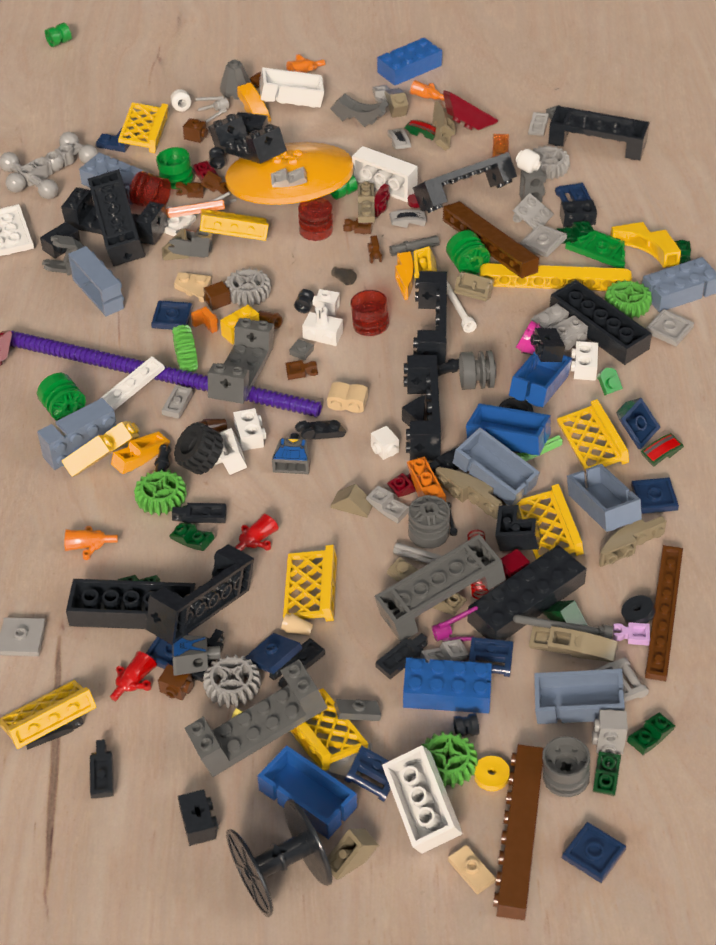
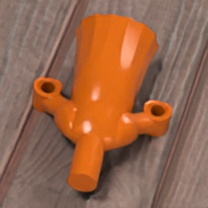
[286,54,325,73]
[410,80,444,101]
[64,526,118,560]

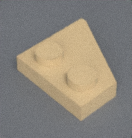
[174,272,212,303]

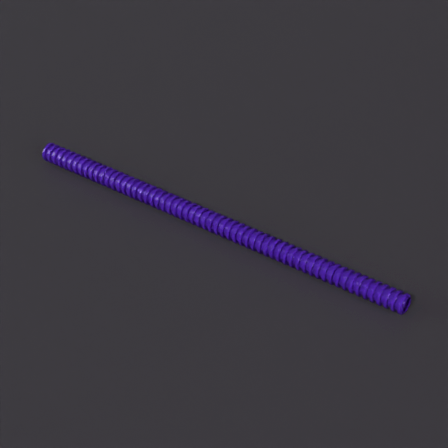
[10,330,322,418]

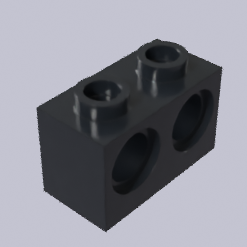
[560,200,597,227]

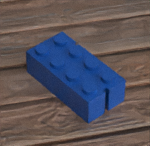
[377,37,442,86]
[509,351,572,408]
[466,403,551,455]
[403,658,492,714]
[257,745,357,839]

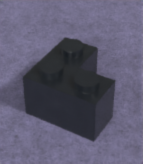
[495,505,541,551]

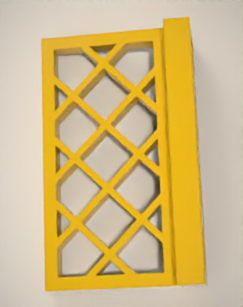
[118,103,168,153]
[200,208,268,241]
[557,399,629,472]
[516,484,584,559]
[283,545,337,622]
[0,680,97,749]
[290,688,368,771]

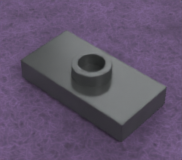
[334,699,382,721]

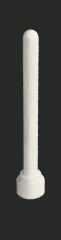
[447,281,477,333]

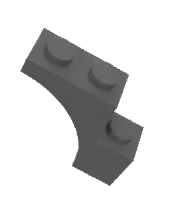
[330,93,388,127]

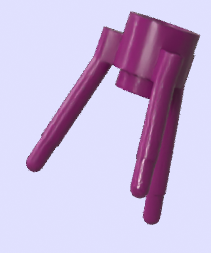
[431,606,478,642]

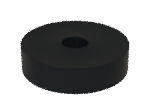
[621,595,656,624]

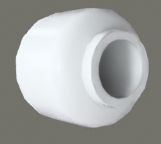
[171,89,191,112]
[516,149,541,173]

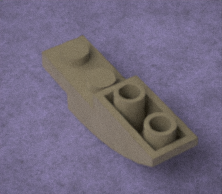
[432,101,456,151]
[358,182,375,223]
[435,467,502,519]
[599,516,667,567]
[387,557,467,615]
[529,626,618,662]

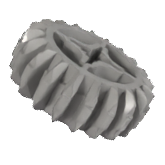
[533,145,570,180]
[225,268,271,306]
[203,654,261,709]

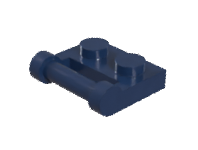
[555,183,592,202]
[469,637,513,677]
[344,746,391,802]

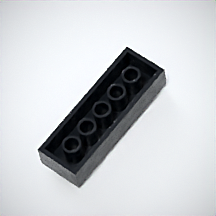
[550,280,652,365]
[467,545,587,641]
[66,579,196,629]

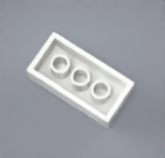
[352,146,418,202]
[382,745,463,853]

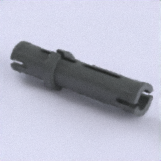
[389,235,440,256]

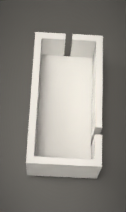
[259,67,324,108]

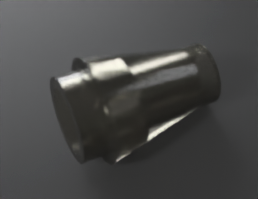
[331,267,357,285]

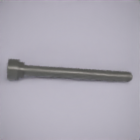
[513,615,613,639]

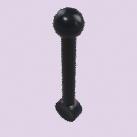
[447,502,458,536]

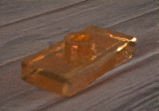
[492,134,509,157]

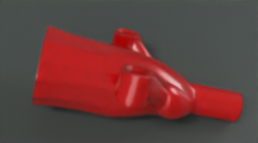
[235,513,279,551]
[110,651,157,701]

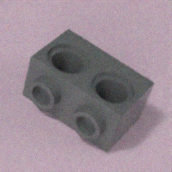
[519,167,546,202]

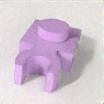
[613,622,650,646]

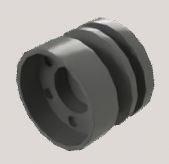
[459,350,496,390]
[408,495,450,549]
[542,736,590,797]

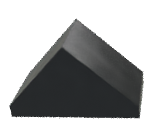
[402,395,425,427]

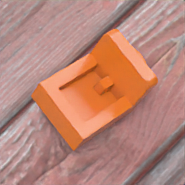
[191,306,219,333]

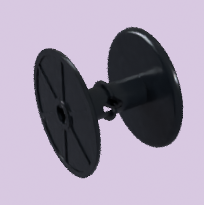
[226,799,332,917]

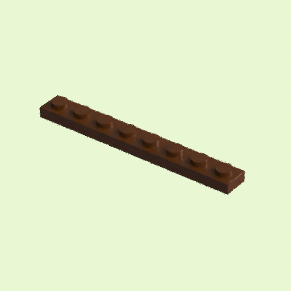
[645,545,683,682]

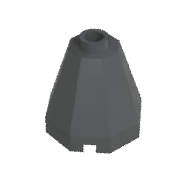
[220,60,252,100]

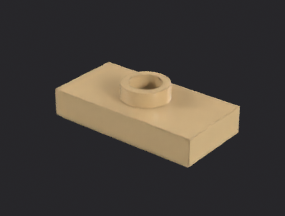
[448,845,496,895]

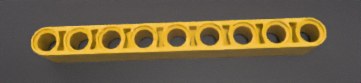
[480,263,632,291]

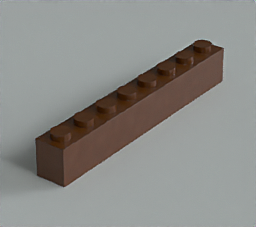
[443,201,539,278]
[493,744,544,921]

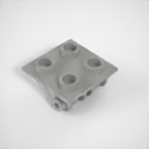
[513,193,554,229]

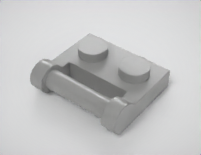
[594,658,649,702]

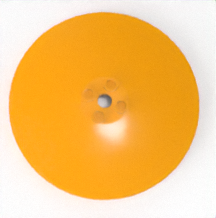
[225,142,354,205]

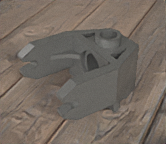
[168,227,213,258]
[42,235,85,276]

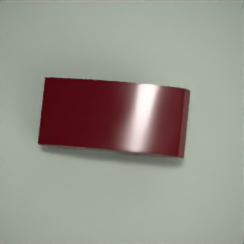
[192,160,219,181]
[374,183,390,217]
[387,473,416,497]

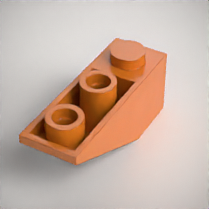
[407,457,446,502]

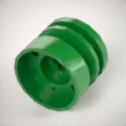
[156,147,194,189]
[446,230,490,275]
[37,372,86,421]

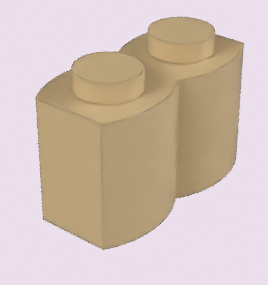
[327,382,368,413]

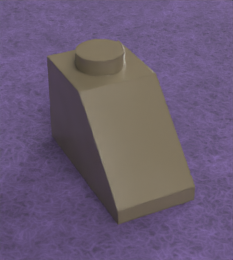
[384,88,409,118]
[327,829,379,880]

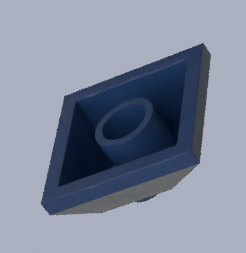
[616,398,661,449]

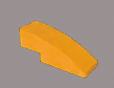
[237,82,271,122]
[395,251,413,300]
[111,432,170,474]

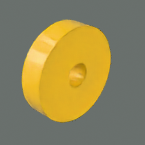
[474,756,510,791]

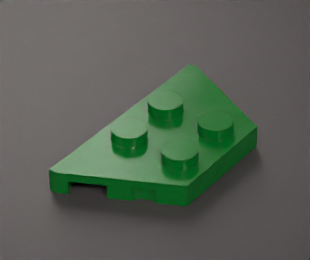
[565,230,625,269]

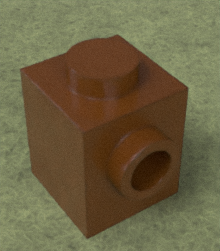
[183,118,208,143]
[203,281,231,311]
[158,664,193,701]

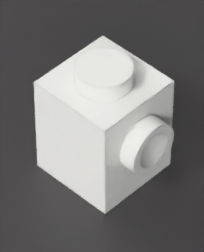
[313,289,340,317]
[371,426,399,460]

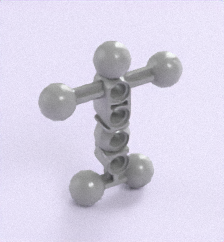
[0,131,98,200]

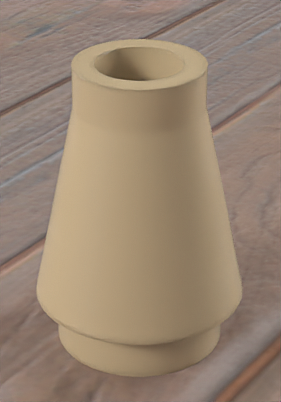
[281,613,313,636]

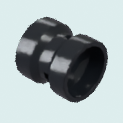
[209,147,225,169]
[294,289,315,313]
[453,713,480,738]

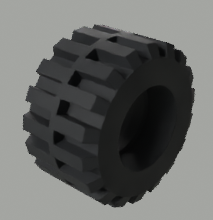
[174,422,223,475]

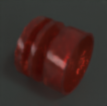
[129,171,171,207]
[298,197,333,241]
[350,290,389,336]

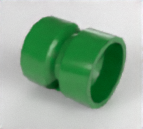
[44,23,72,47]
[330,175,358,200]

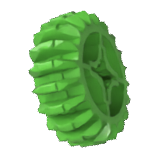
[604,279,652,319]
[172,325,198,373]
[134,469,187,516]
[421,731,478,788]

